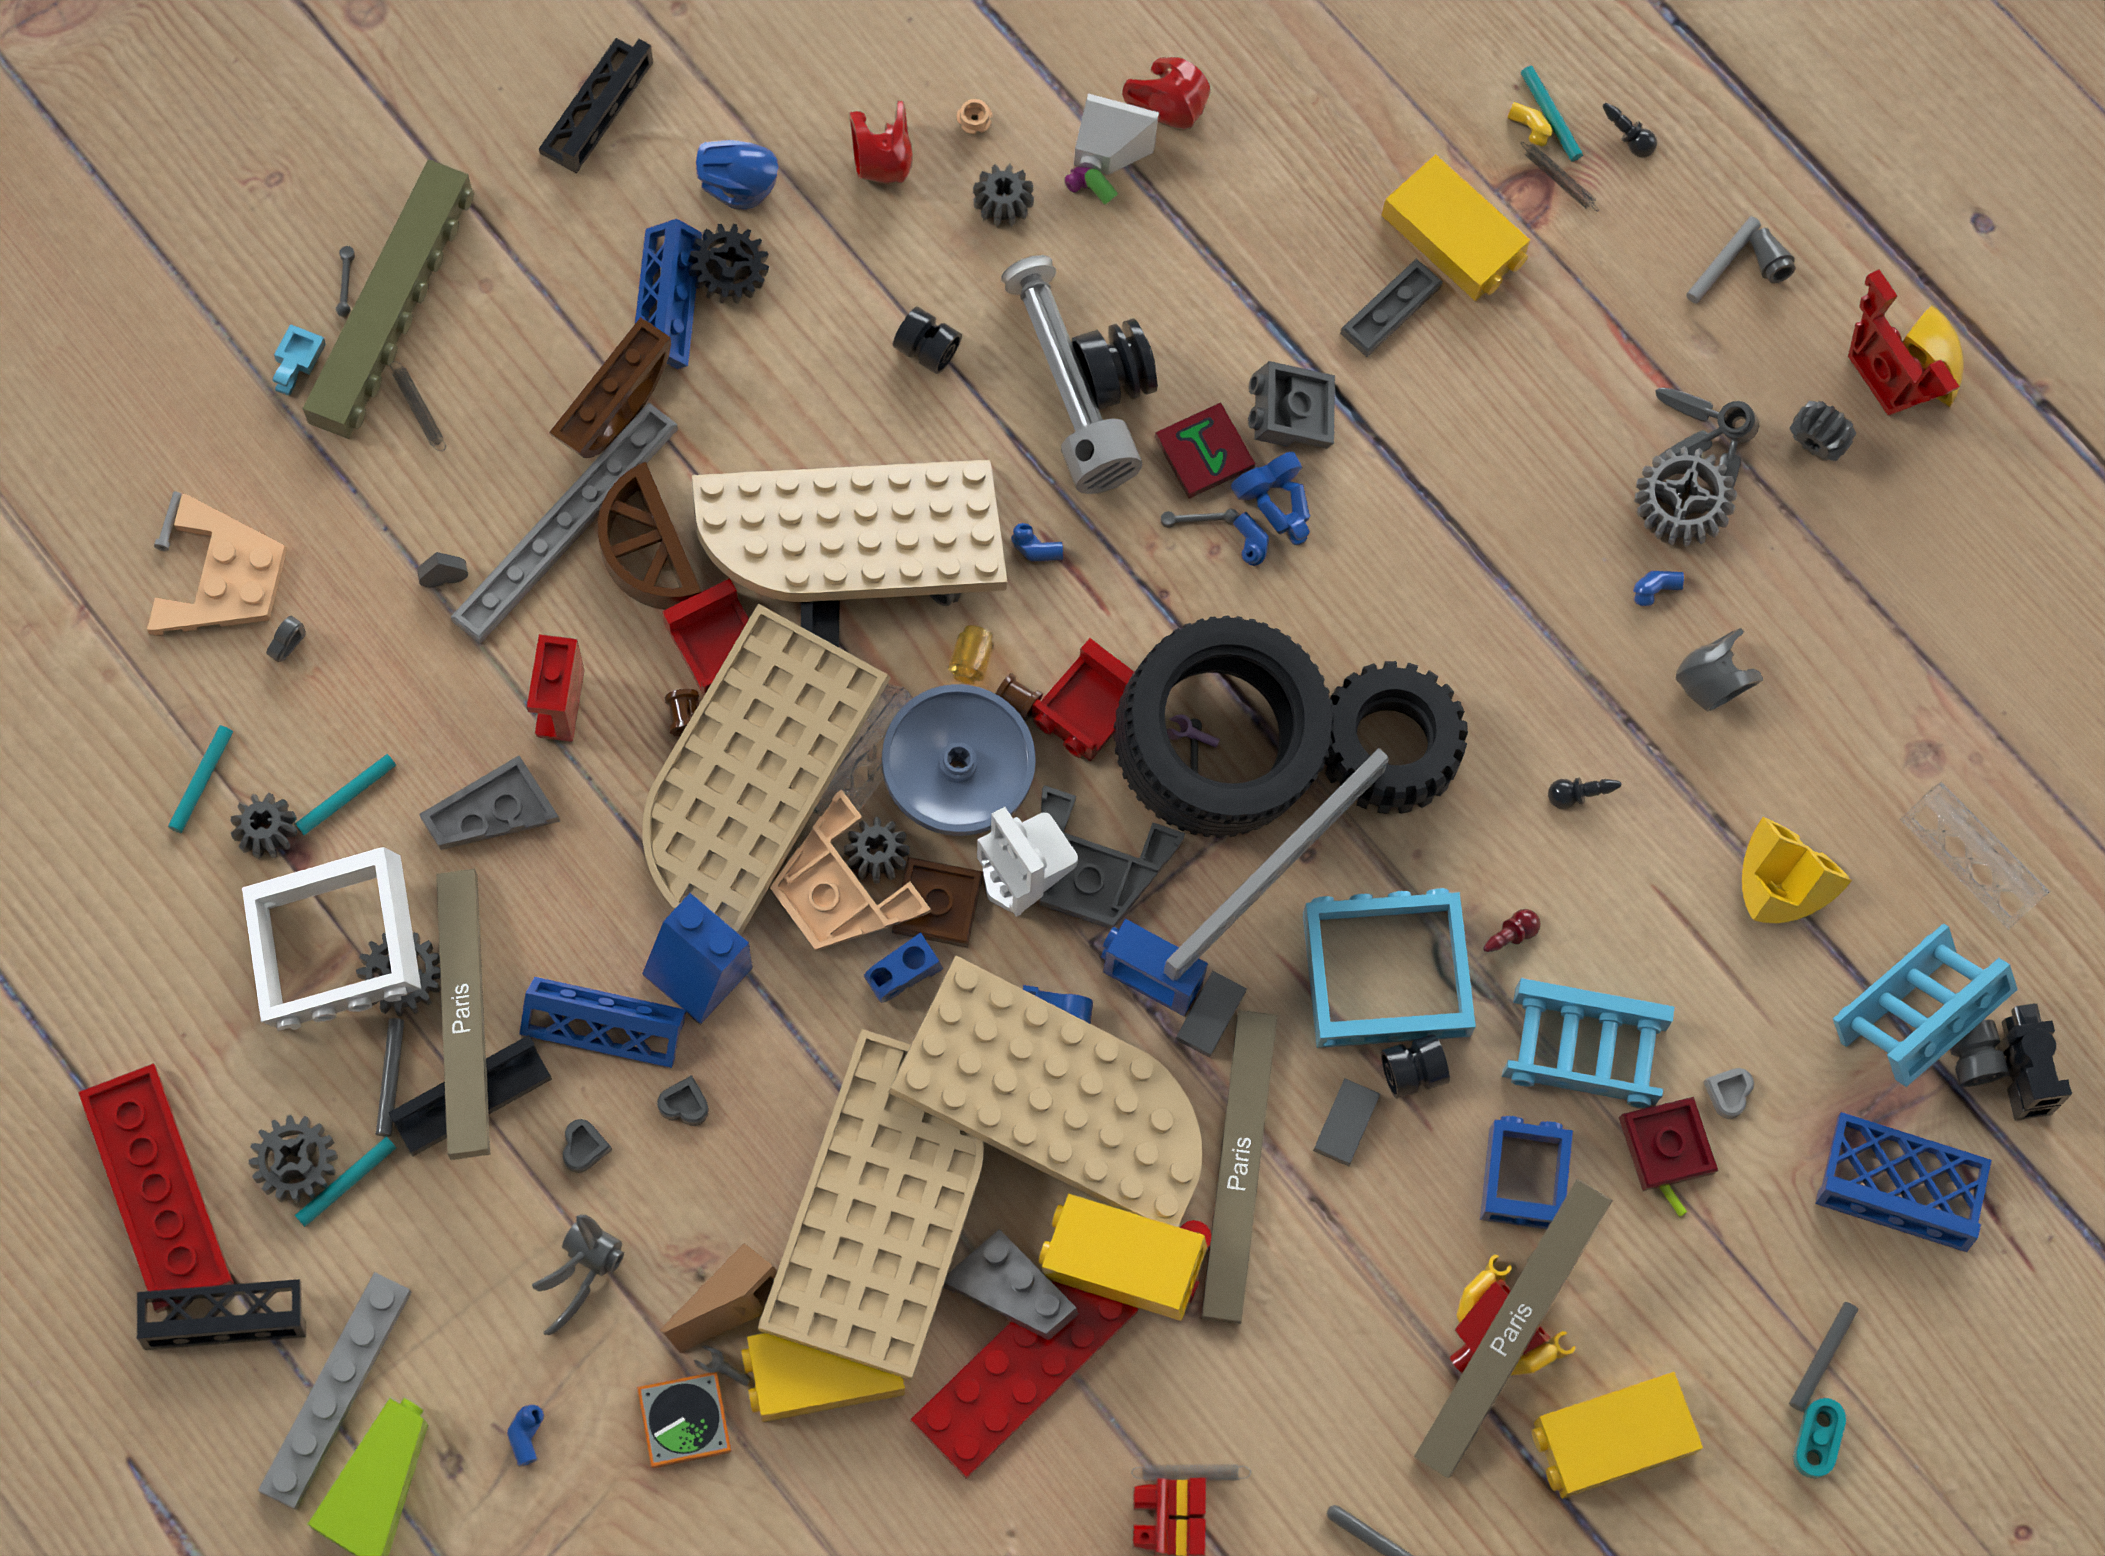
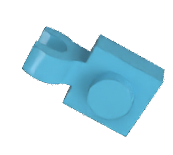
[273,324,326,396]

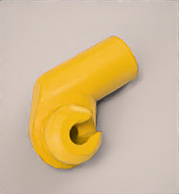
[1507,102,1552,147]

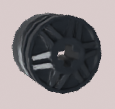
[1072,318,1158,410]

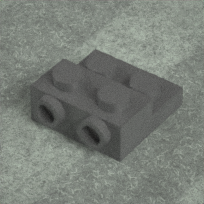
[1248,361,1335,448]

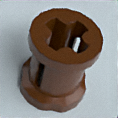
[995,673,1043,722]
[664,689,699,737]

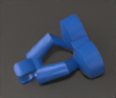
[1231,452,1311,546]

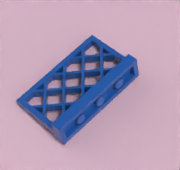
[1815,1112,1992,1252]

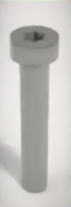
[154,492,182,551]

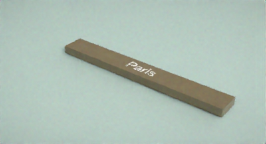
[436,869,490,1160]
[1201,1010,1277,1324]
[1414,1179,1613,1478]

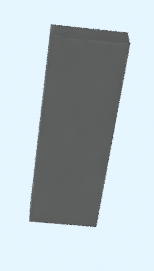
[1340,258,1443,357]

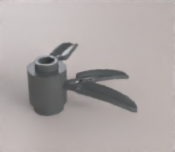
[1655,387,1759,496]
[532,1215,624,1335]

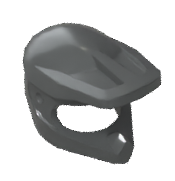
[1675,628,1763,712]

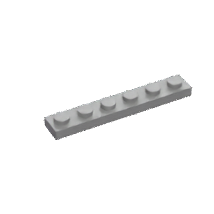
[258,1272,412,1510]

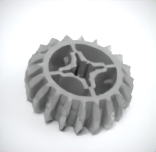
[1634,446,1737,547]

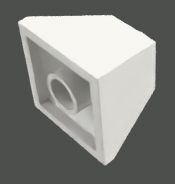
[1074,94,1159,175]

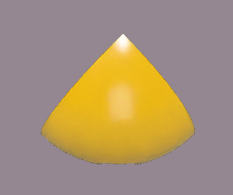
[1902,305,1964,407]
[1742,817,1852,923]

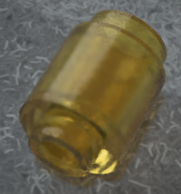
[948,625,994,685]

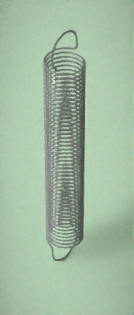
[1132,1464,1251,1481]

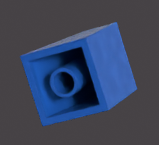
[642,893,753,1025]

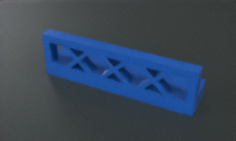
[635,219,702,369]
[519,977,686,1068]

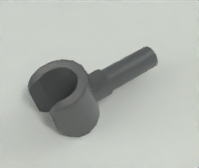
[694,1345,751,1386]

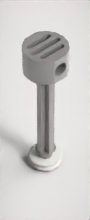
[1001,255,1142,494]

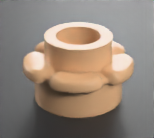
[957,99,992,134]

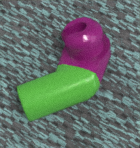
[1064,166,1118,205]

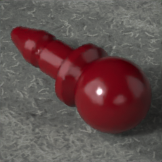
[1483,909,1541,952]

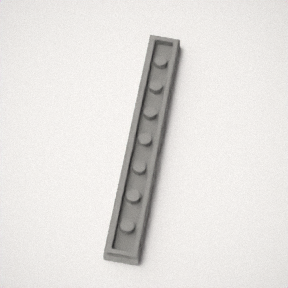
[451,403,678,644]
[1163,748,1389,981]

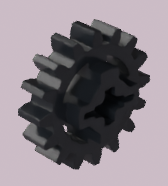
[688,224,769,304]

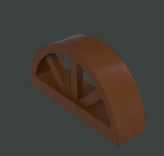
[549,317,671,458]
[598,462,701,610]

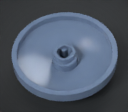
[881,684,1036,836]

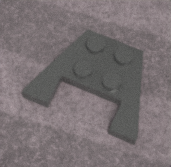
[1040,785,1185,929]

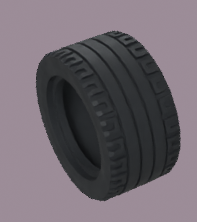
[1113,615,1334,838]

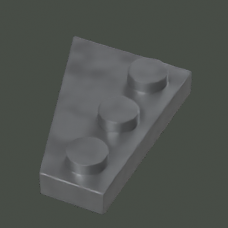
[419,756,560,850]
[943,1229,1079,1340]

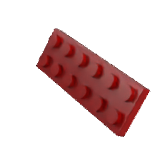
[78,1063,234,1313]
[910,1281,1139,1479]

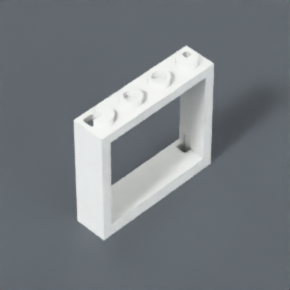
[242,847,421,1031]

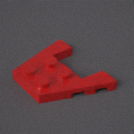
[1848,269,1960,415]

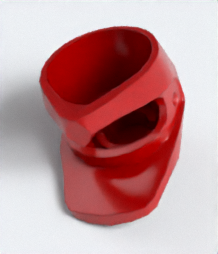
[1122,57,1211,130]
[849,101,913,184]

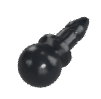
[1603,103,1657,157]
[1548,778,1622,809]

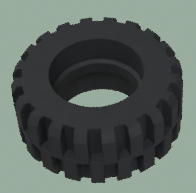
[1324,661,1468,814]

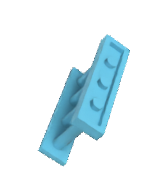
[1833,923,2018,1087]
[1502,978,1675,1108]

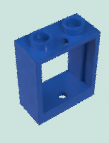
[1101,919,1208,1017]
[1480,1116,1573,1229]

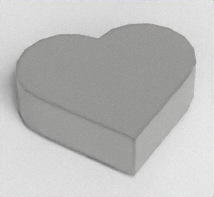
[1704,1068,1754,1119]

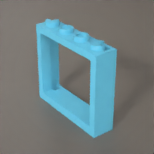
[1303,888,1476,1048]

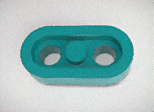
[1793,1398,1846,1479]

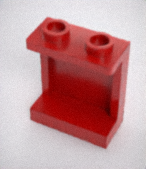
[662,578,749,696]
[527,634,585,742]
[1031,638,1134,762]

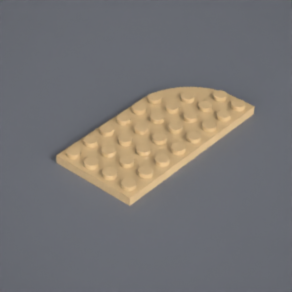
[692,460,1007,602]
[642,604,891,935]
[888,956,1202,1227]
[758,1029,984,1380]

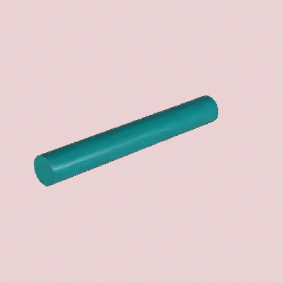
[1520,66,1583,162]
[168,725,233,833]
[295,754,396,836]
[294,1136,396,1227]

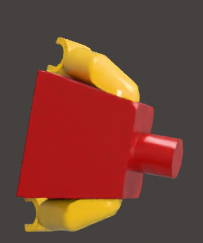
[1449,1254,1576,1376]

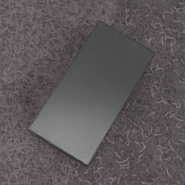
[1176,971,1247,1058]
[1313,1078,1380,1166]

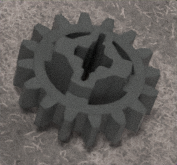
[356,932,441,1017]
[249,1115,338,1203]

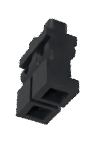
[1997,1003,2072,1121]

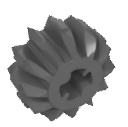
[973,163,1034,227]
[1790,401,1856,461]
[230,792,297,859]
[844,817,910,884]

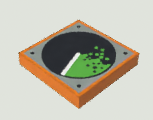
[637,1372,732,1469]

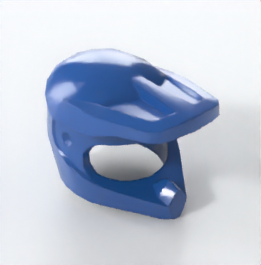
[696,140,778,210]

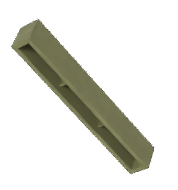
[303,159,474,439]

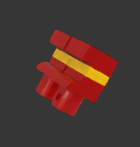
[1132,1477,1206,1556]

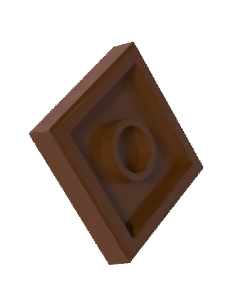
[892,857,983,948]

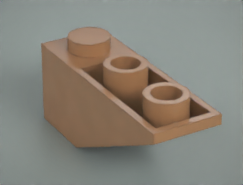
[660,1243,777,1353]

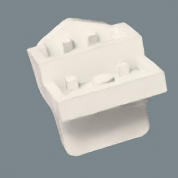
[977,807,1078,917]

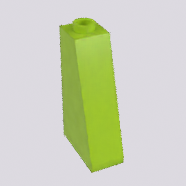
[307,1398,428,1556]

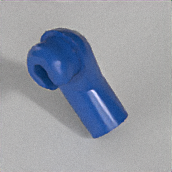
[1233,512,1269,566]
[1011,523,1063,562]
[1633,571,1684,606]
[507,1404,544,1467]

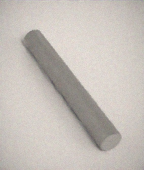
[1686,216,1761,304]

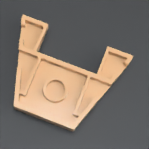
[147,494,287,635]
[770,789,932,951]

